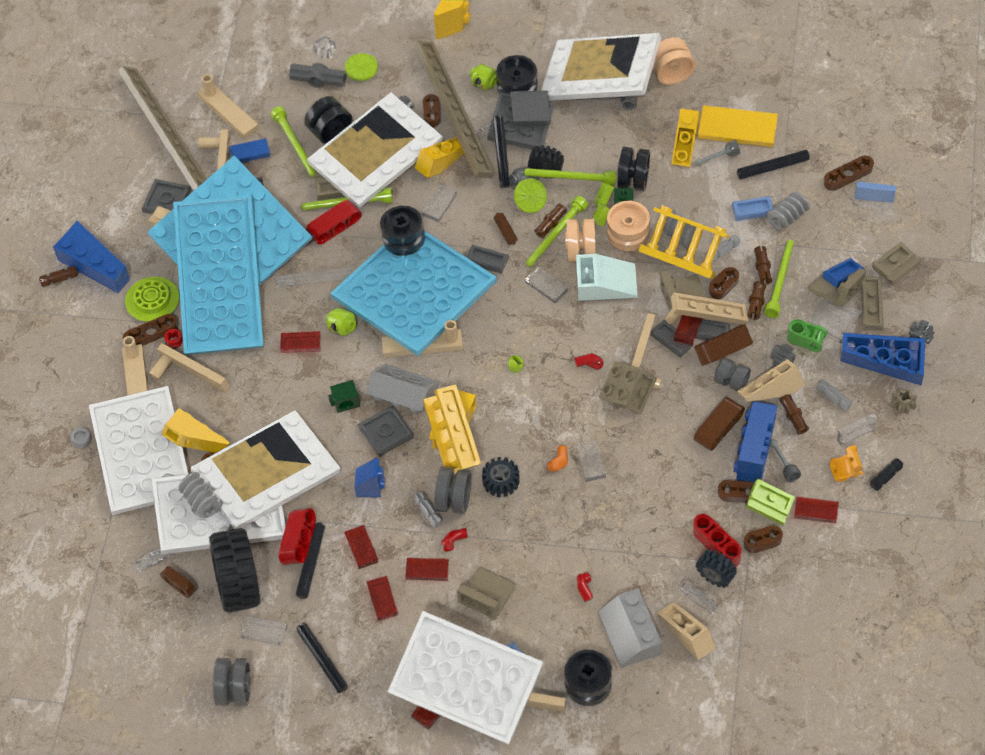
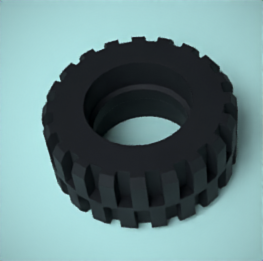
[209,528,261,613]

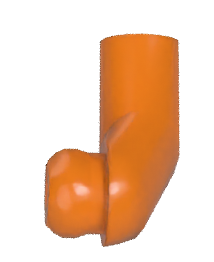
[547,446,568,472]

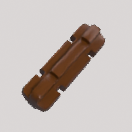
[494,212,518,245]
[39,266,78,287]

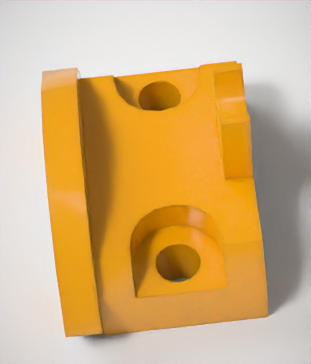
[829,445,864,482]

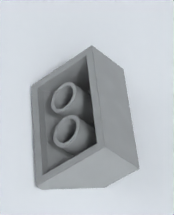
[366,364,440,413]
[598,589,662,668]

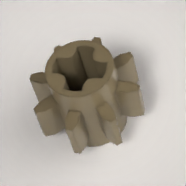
[891,388,917,415]

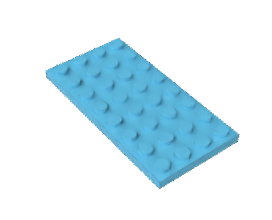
[173,194,264,355]

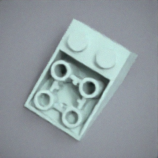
[576,254,638,301]

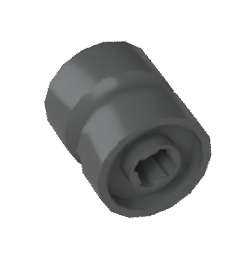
[714,358,751,391]

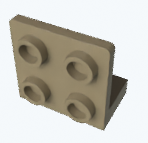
[809,268,866,308]
[660,270,706,312]
[599,362,657,415]
[457,567,515,620]

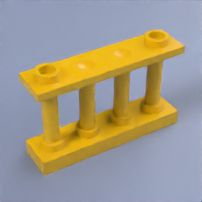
[638,205,731,279]
[423,384,481,475]

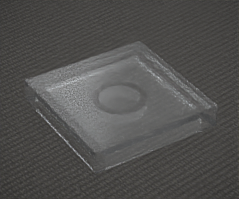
[808,299,862,343]

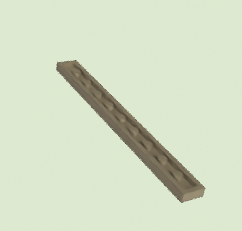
[415,40,495,178]
[118,66,207,191]

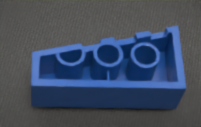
[53,221,130,293]

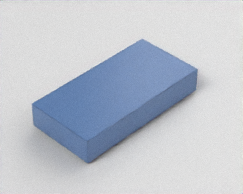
[855,182,896,203]
[732,196,773,221]

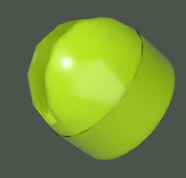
[508,355,524,373]

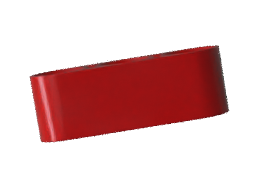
[306,200,362,245]
[278,508,316,565]
[693,514,742,567]

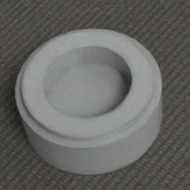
[70,428,91,449]

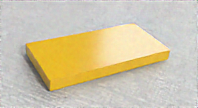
[698,105,778,147]

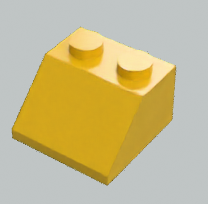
[433,0,471,39]

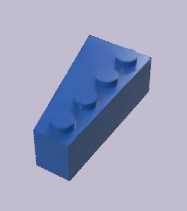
[840,333,925,385]
[734,401,777,483]

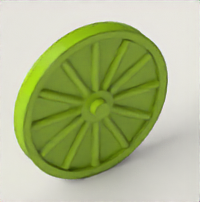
[345,53,378,81]
[514,178,547,213]

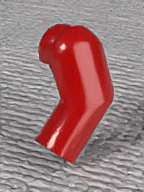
[574,353,604,370]
[441,528,468,552]
[576,572,594,602]

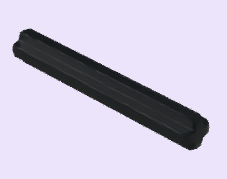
[493,115,510,188]
[737,150,810,179]
[296,522,325,599]
[296,623,348,693]

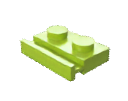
[745,479,795,525]

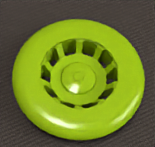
[125,276,179,322]

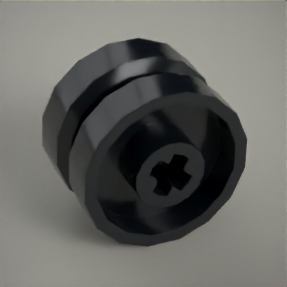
[496,55,538,94]
[304,96,353,145]
[617,146,650,192]
[380,205,425,256]
[564,650,612,706]

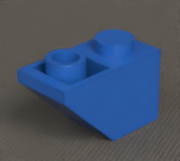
[354,459,385,497]

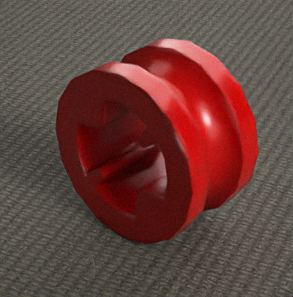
[164,329,183,349]

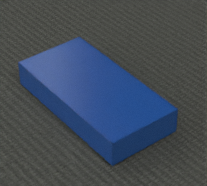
[229,138,270,163]
[822,258,865,288]

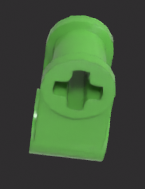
[787,319,828,352]

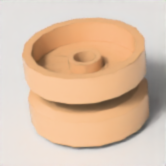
[653,38,696,85]
[607,201,650,251]
[565,218,596,262]

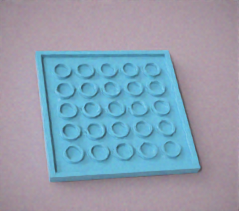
[147,156,313,286]
[330,231,497,356]

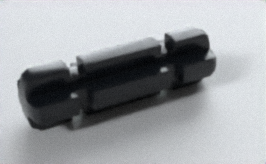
[870,458,904,491]

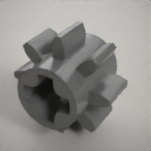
[909,320,935,344]
[770,344,796,367]

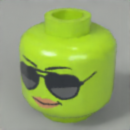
[469,63,497,91]
[326,308,356,336]

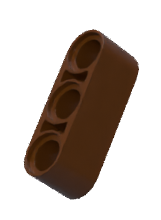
[694,324,753,366]
[693,397,745,451]

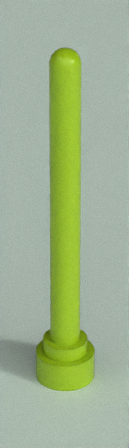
[270,106,317,177]
[524,169,616,186]
[301,188,393,210]
[526,196,588,267]
[764,239,794,318]

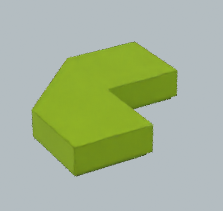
[593,181,614,227]

